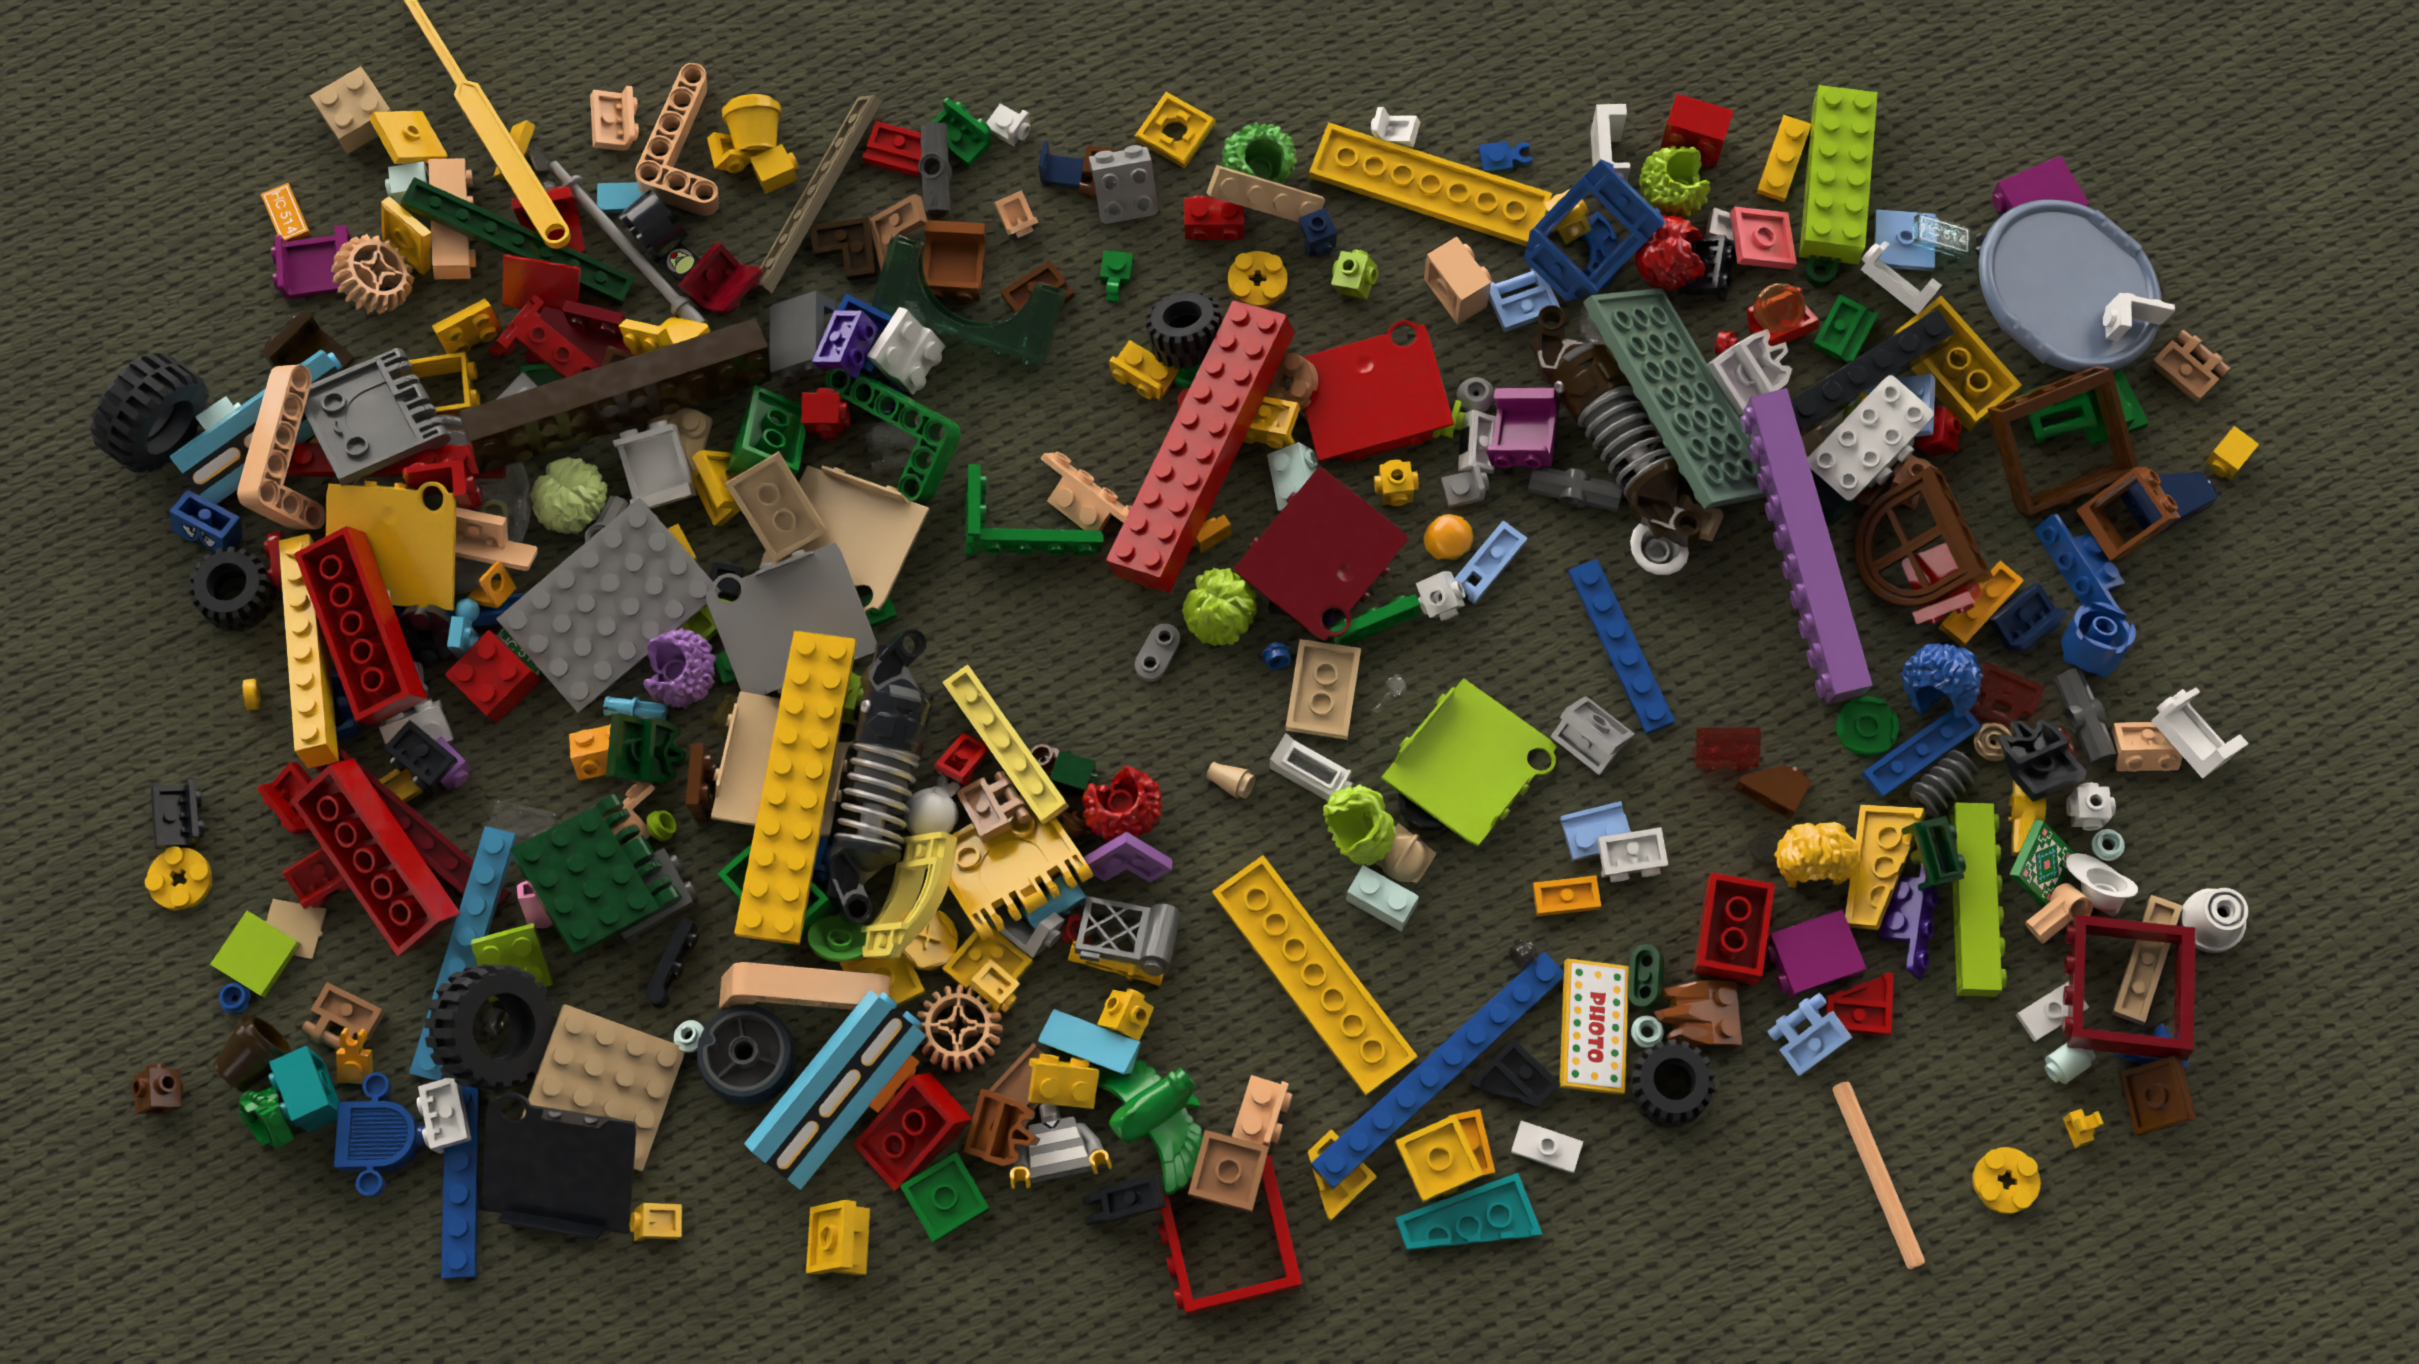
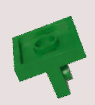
[2074,371,2149,446]

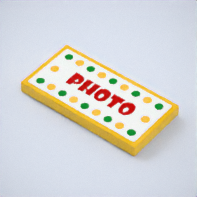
[1559,958,1629,1094]

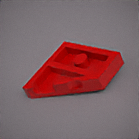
[1825,973,1894,1036]

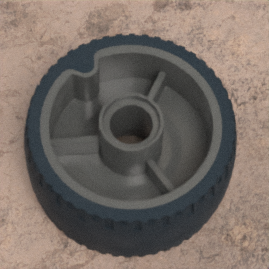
[697,1005,796,1106]

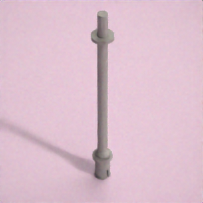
[548,161,708,324]

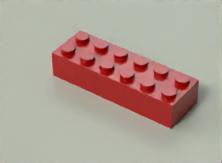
[294,526,427,726]
[290,758,461,957]

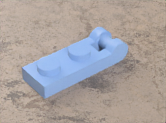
[1455,521,1528,605]

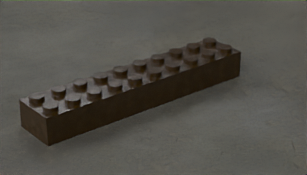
[459,318,771,474]

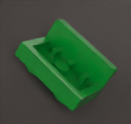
[932,98,992,168]

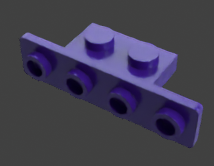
[1880,855,1943,979]

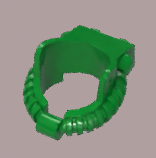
[238,1086,295,1148]

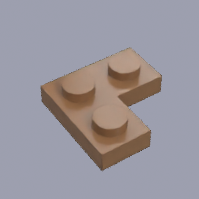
[870,194,928,274]

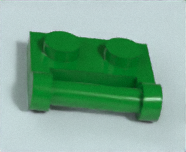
[2021,384,2098,445]

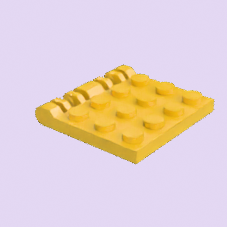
[948,794,1093,941]

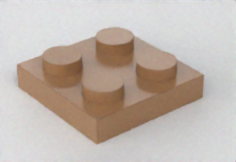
[1188,1130,1269,1213]

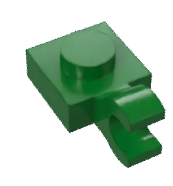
[1100,250,1133,302]

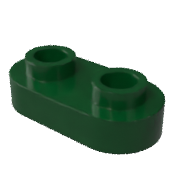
[1805,255,1841,287]
[1628,944,1664,1009]

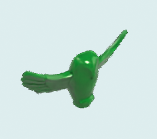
[1097,1061,1203,1195]

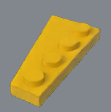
[1845,805,1926,930]

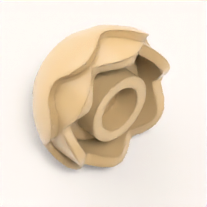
[1974,723,2012,761]

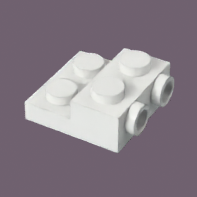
[867,307,945,395]

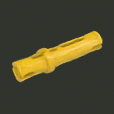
[1068,941,1164,986]

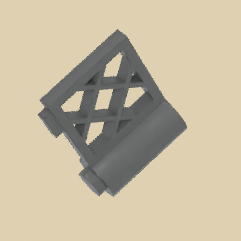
[1075,896,1181,976]

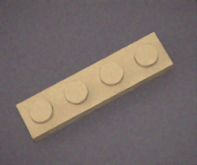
[1206,165,1325,222]
[2111,895,2182,1025]

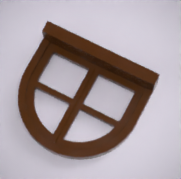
[1855,466,1993,607]

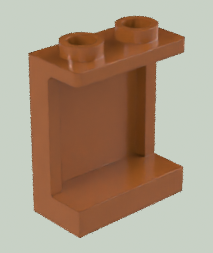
[919,220,987,303]

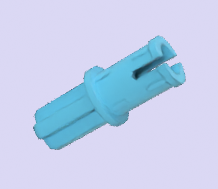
[603,696,668,721]

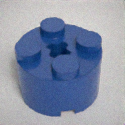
[2061,602,2136,677]

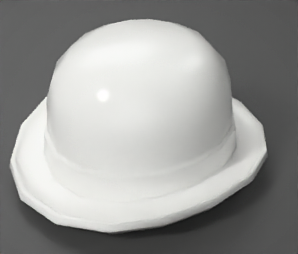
[1630,523,1689,575]

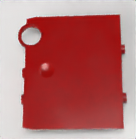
[1303,320,1454,462]

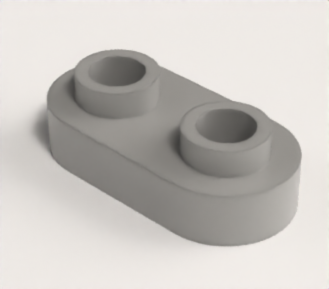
[1135,624,1180,682]

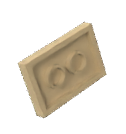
[725,451,827,563]
[1286,639,1361,740]

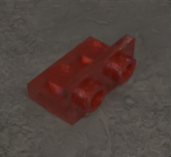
[1692,728,1761,770]

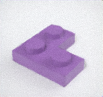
[1083,832,1172,882]

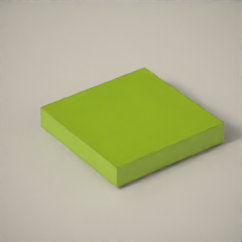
[210,911,301,998]

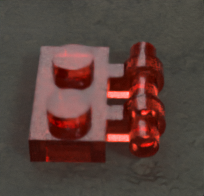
[1969,662,2045,733]

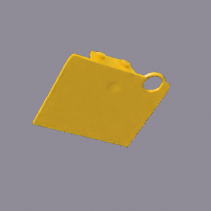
[326,480,456,610]

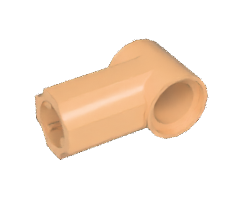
[2025,883,2093,944]

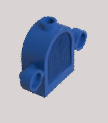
[334,1072,426,1198]

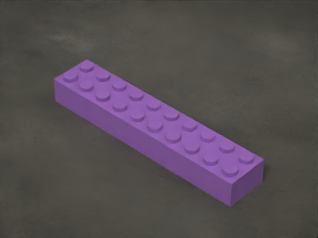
[1740,388,1872,705]

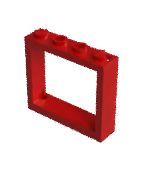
[1155,1155,1302,1316]

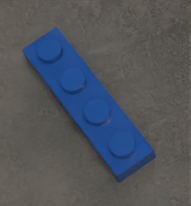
[1861,708,1981,799]

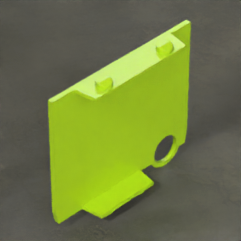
[1381,678,1557,846]

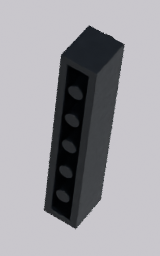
[1791,309,1955,437]

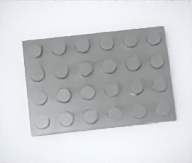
[496,497,722,713]

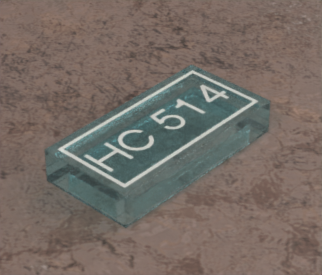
[1913,213,1970,258]

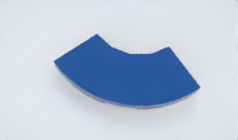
[1580,212,1618,290]

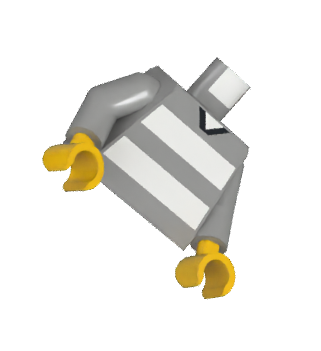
[1010,1104,1112,1189]

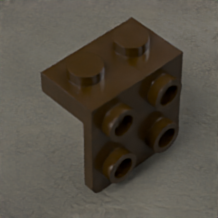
[261,309,353,372]

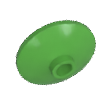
[807,915,867,962]

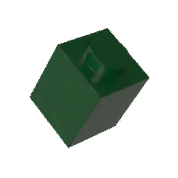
[1050,750,1100,797]

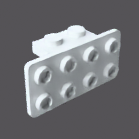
[1807,375,1934,501]

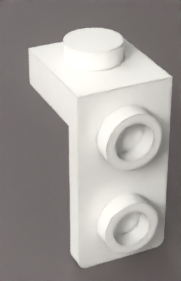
[2103,293,2175,341]

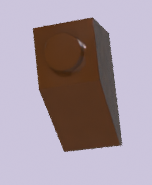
[1734,765,1812,820]

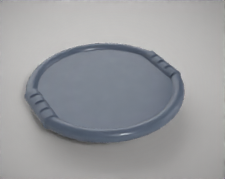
[1979,199,2162,373]

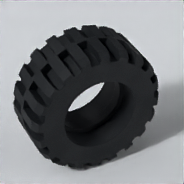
[90,353,209,473]
[424,964,557,1090]

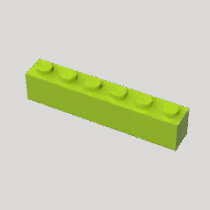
[1949,802,2007,997]

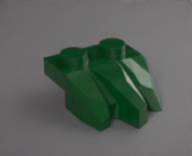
[606,713,687,784]

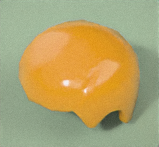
[1423,514,1474,561]

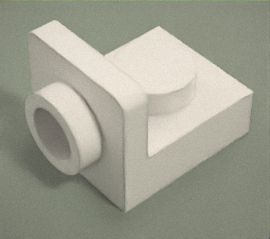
[986,104,1031,146]

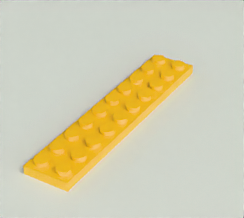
[734,631,857,945]

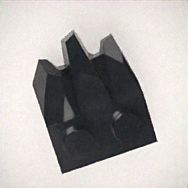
[1998,719,2087,802]

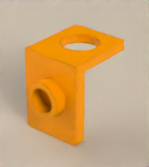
[467,561,517,609]

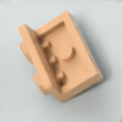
[590,86,639,151]

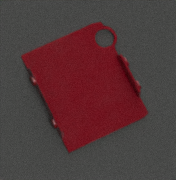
[1232,466,1409,641]

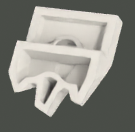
[1707,329,1792,415]

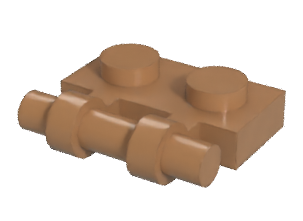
[2150,329,2231,403]
[956,770,1031,843]
[301,982,385,1053]

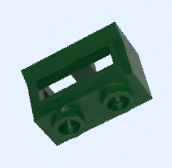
[1901,816,1966,891]

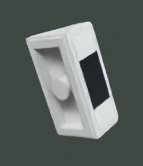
[1458,410,1496,474]

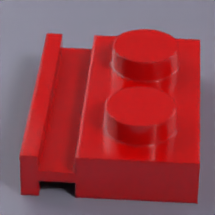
[862,121,921,178]

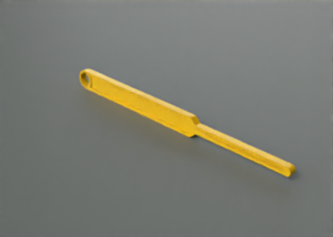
[403,0,571,249]

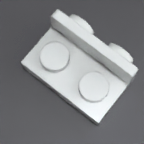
[1597,828,1668,882]
[417,1078,471,1154]

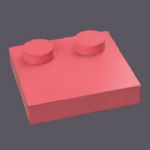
[1730,207,1797,270]

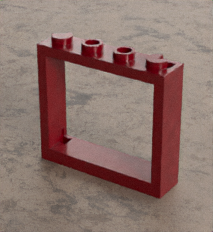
[2062,915,2196,1061]

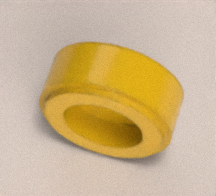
[243,679,261,711]

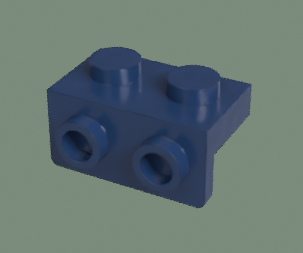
[1988,583,2067,651]

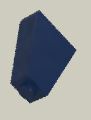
[2119,472,2218,538]

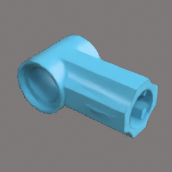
[1019,875,1087,931]

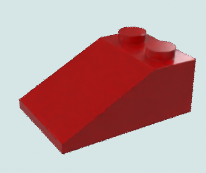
[853,1072,972,1192]

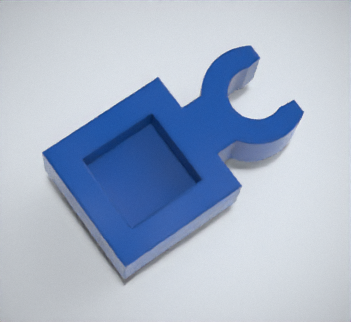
[1478,141,1533,174]

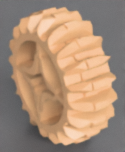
[331,234,415,315]
[917,984,1003,1072]

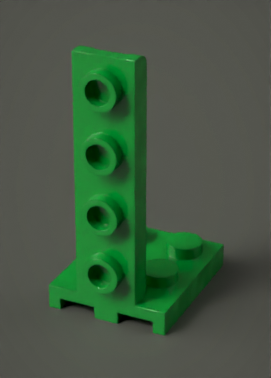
[965,464,1103,556]

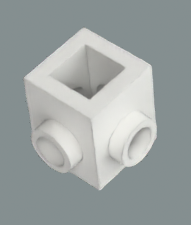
[1416,571,1465,621]
[2066,783,2116,831]

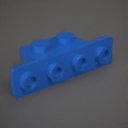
[2034,514,2125,609]

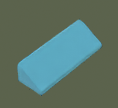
[1038,1009,1141,1074]

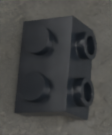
[151,779,204,849]

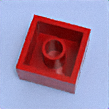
[1659,94,1734,168]
[444,630,542,723]

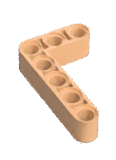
[635,63,719,216]
[237,364,326,530]
[719,962,890,1011]

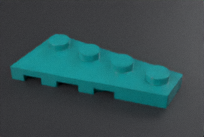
[1395,1173,1542,1251]

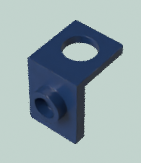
[1038,141,1084,188]

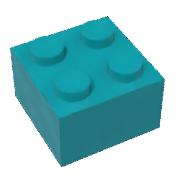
[269,1046,340,1132]

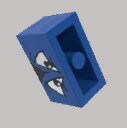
[169,490,243,554]

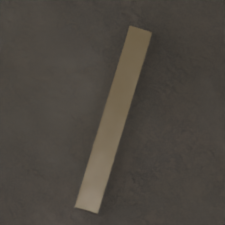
[752,95,882,294]

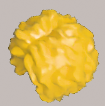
[1774,822,1860,888]

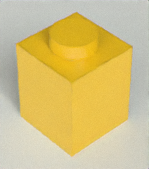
[750,144,799,194]
[2205,426,2259,480]

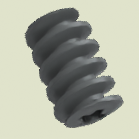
[1909,750,1978,819]

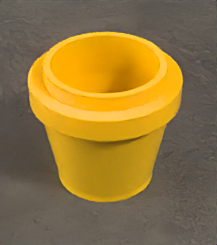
[722,94,782,156]

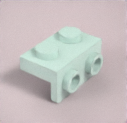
[1267,442,1318,511]

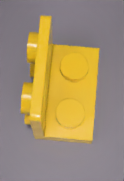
[432,298,503,354]

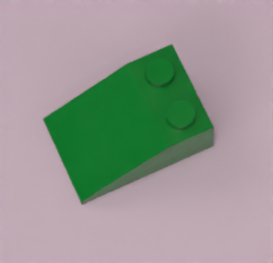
[728,385,806,477]

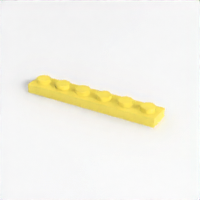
[942,664,1069,825]

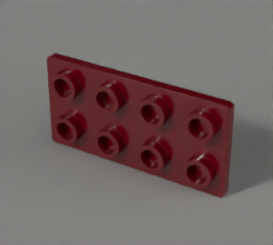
[525,300,632,367]

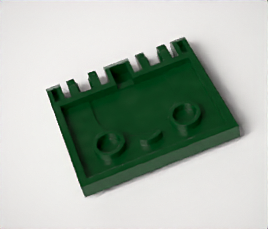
[510,794,682,957]

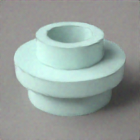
[2091,829,2125,861]
[1631,1015,1664,1048]
[674,1020,704,1053]

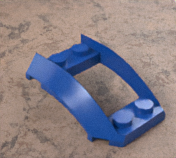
[1523,159,1665,301]

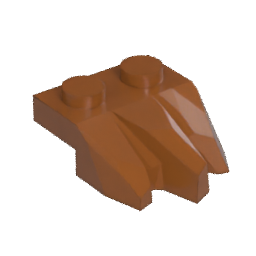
[1654,980,1742,1049]
[963,1089,1040,1166]

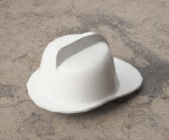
[2066,853,2138,916]

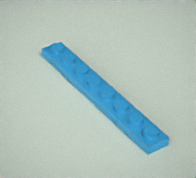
[409,826,518,1081]

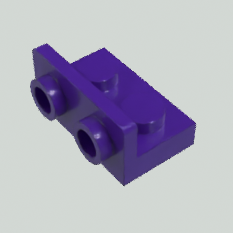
[812,310,878,378]

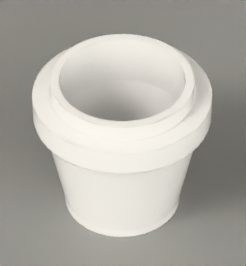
[2179,888,2248,953]

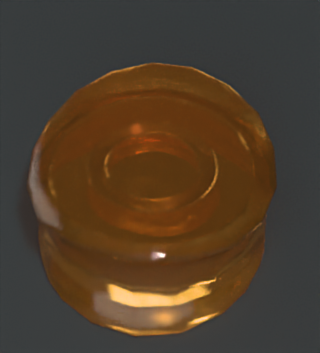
[1753,283,1806,333]

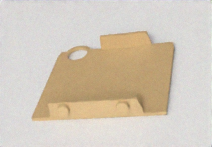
[761,465,930,613]
[711,691,857,837]

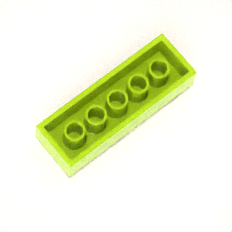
[1799,85,1878,265]

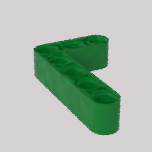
[826,369,961,503]

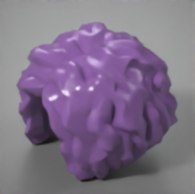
[643,628,716,710]

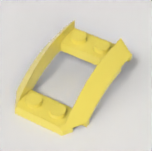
[861,831,958,959]

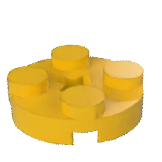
[1228,251,1287,308]
[145,846,212,911]
[1972,1147,2041,1214]

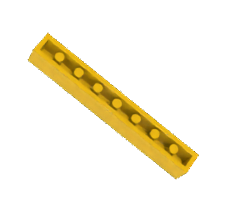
[279,534,339,769]

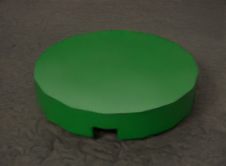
[1835,696,1899,757]

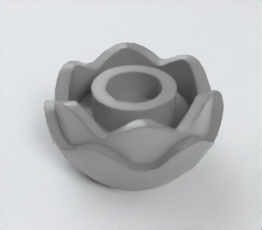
[1456,377,1494,412]

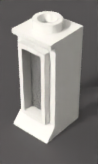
[1270,733,1353,801]

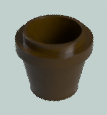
[213,1016,291,1092]

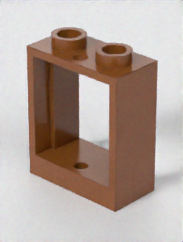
[2077,467,2181,561]

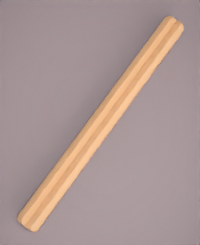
[1833,1081,1925,1269]

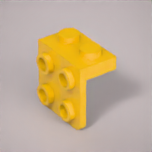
[619,317,710,355]

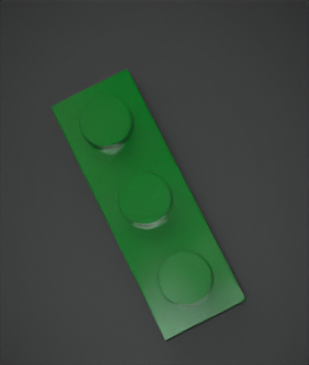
[1330,594,1420,646]

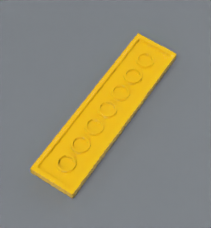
[1309,122,1552,247]
[1212,855,1418,1097]

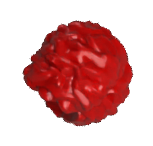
[1635,215,1705,290]
[1082,766,1163,842]

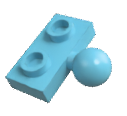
[447,598,481,659]

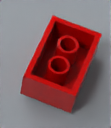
[1693,872,1775,985]

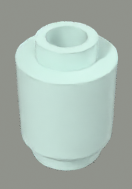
[2044,1043,2095,1084]

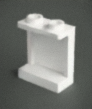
[1590,104,1630,182]
[1860,241,1942,315]
[613,420,697,509]
[2151,688,2248,778]

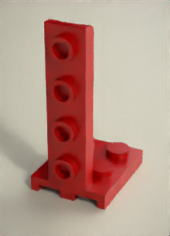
[487,295,600,378]

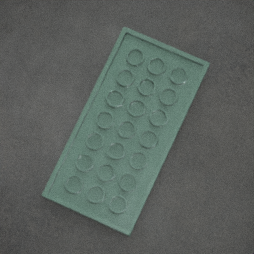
[1583,288,1766,509]

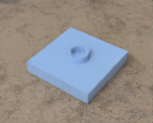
[1874,209,1936,271]

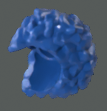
[1901,643,1983,718]

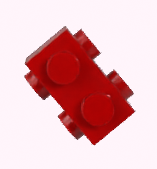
[1184,195,1244,241]
[802,388,852,440]

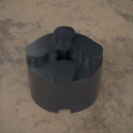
[618,190,689,261]

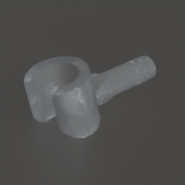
[1373,674,1407,715]

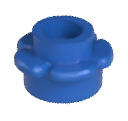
[1262,642,1292,670]
[219,982,251,1014]

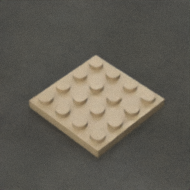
[520,1004,685,1172]

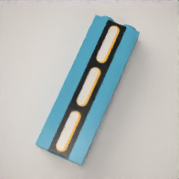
[170,350,343,504]
[744,990,926,1190]

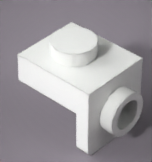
[1371,107,1420,147]

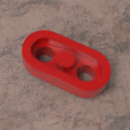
[264,531,286,591]

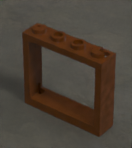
[1987,365,2138,516]

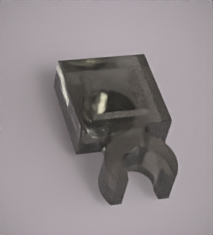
[524,146,555,191]

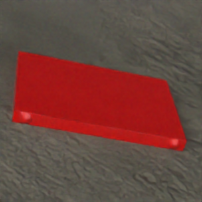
[502,254,581,312]

